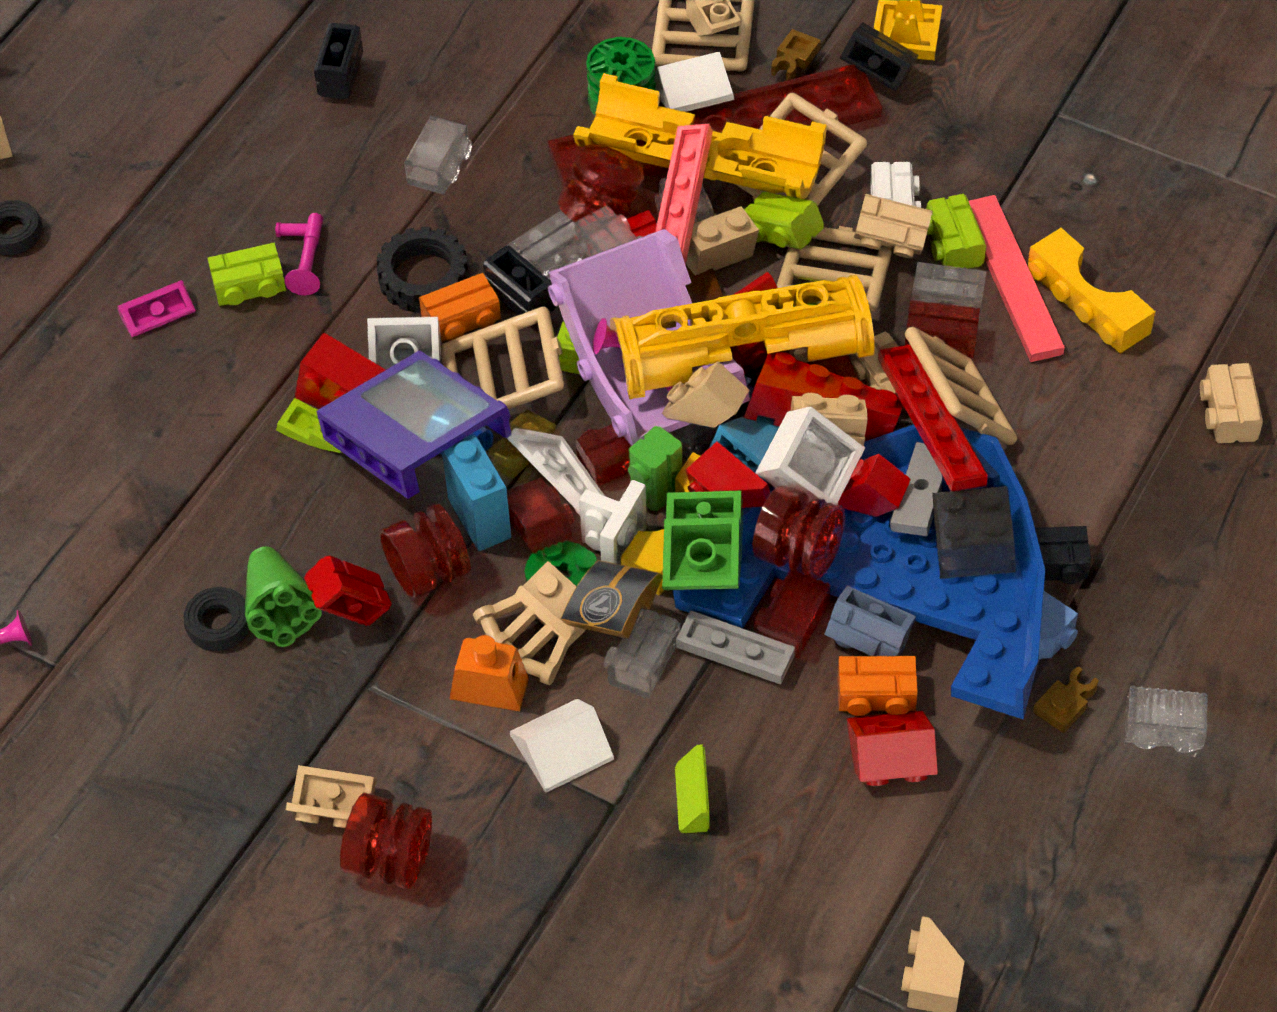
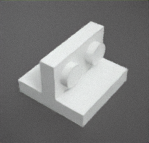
[579,480,647,565]

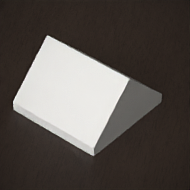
[655,52,734,112]
[367,317,442,388]
[510,699,614,793]

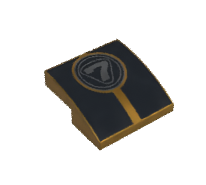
[560,560,663,639]

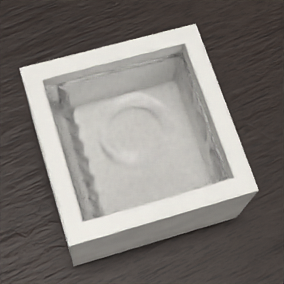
[756,406,865,514]

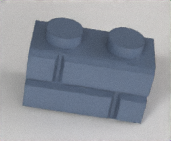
[824,585,916,656]

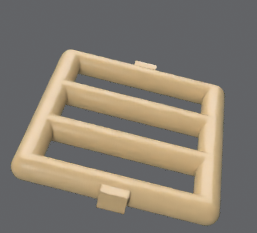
[652,0,755,72]
[735,93,867,206]
[777,226,893,312]
[441,307,564,418]
[905,327,1017,445]

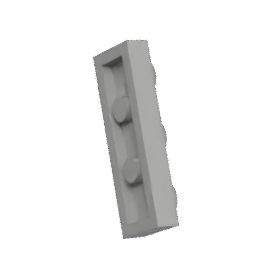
[676,611,795,685]

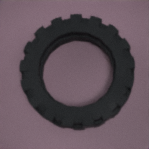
[376,227,469,313]

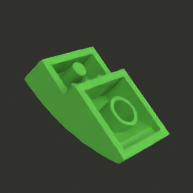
[662,491,743,590]

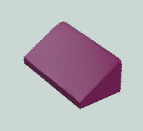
[117,280,196,338]

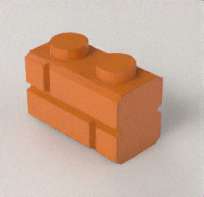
[419,273,501,342]
[838,656,917,716]

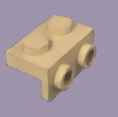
[286,765,377,830]

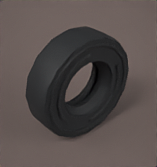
[0,200,42,255]
[183,587,249,651]

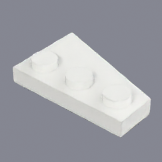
[507,428,605,515]

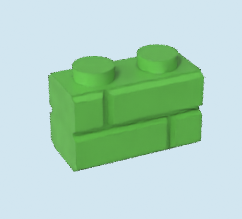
[628,426,682,511]

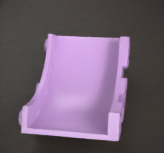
[548,229,750,446]

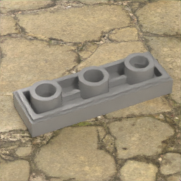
[890,442,942,536]

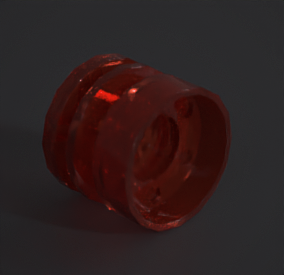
[558,144,644,231]
[753,485,845,579]
[379,503,471,600]
[340,792,432,889]

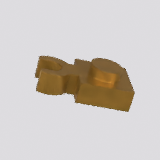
[771,29,821,82]
[1033,667,1099,734]

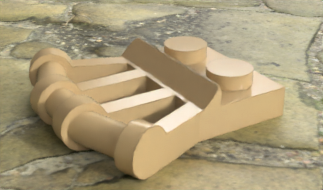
[473,561,586,686]

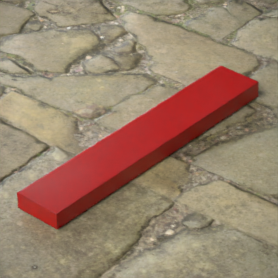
[878,345,988,492]

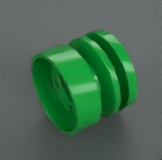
[586,37,656,116]

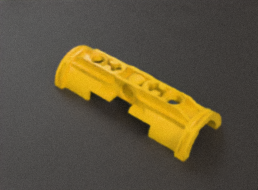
[573,73,827,199]
[610,275,875,400]

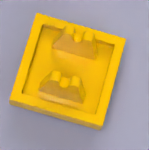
[874,0,942,61]

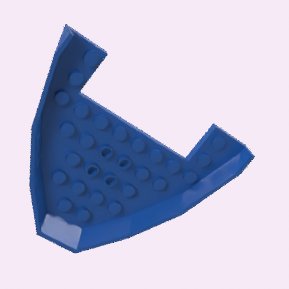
[673,424,1045,719]

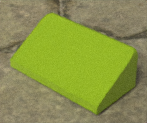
[675,744,709,833]

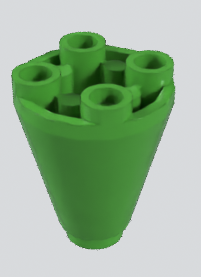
[245,547,322,647]

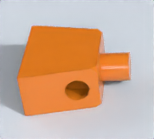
[450,635,529,712]

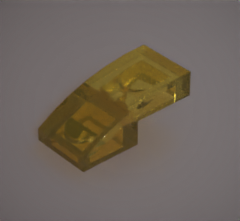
[486,410,556,478]

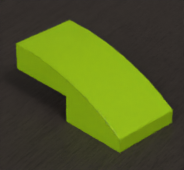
[276,398,341,453]

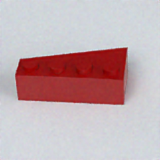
[295,333,444,441]
[744,352,903,441]

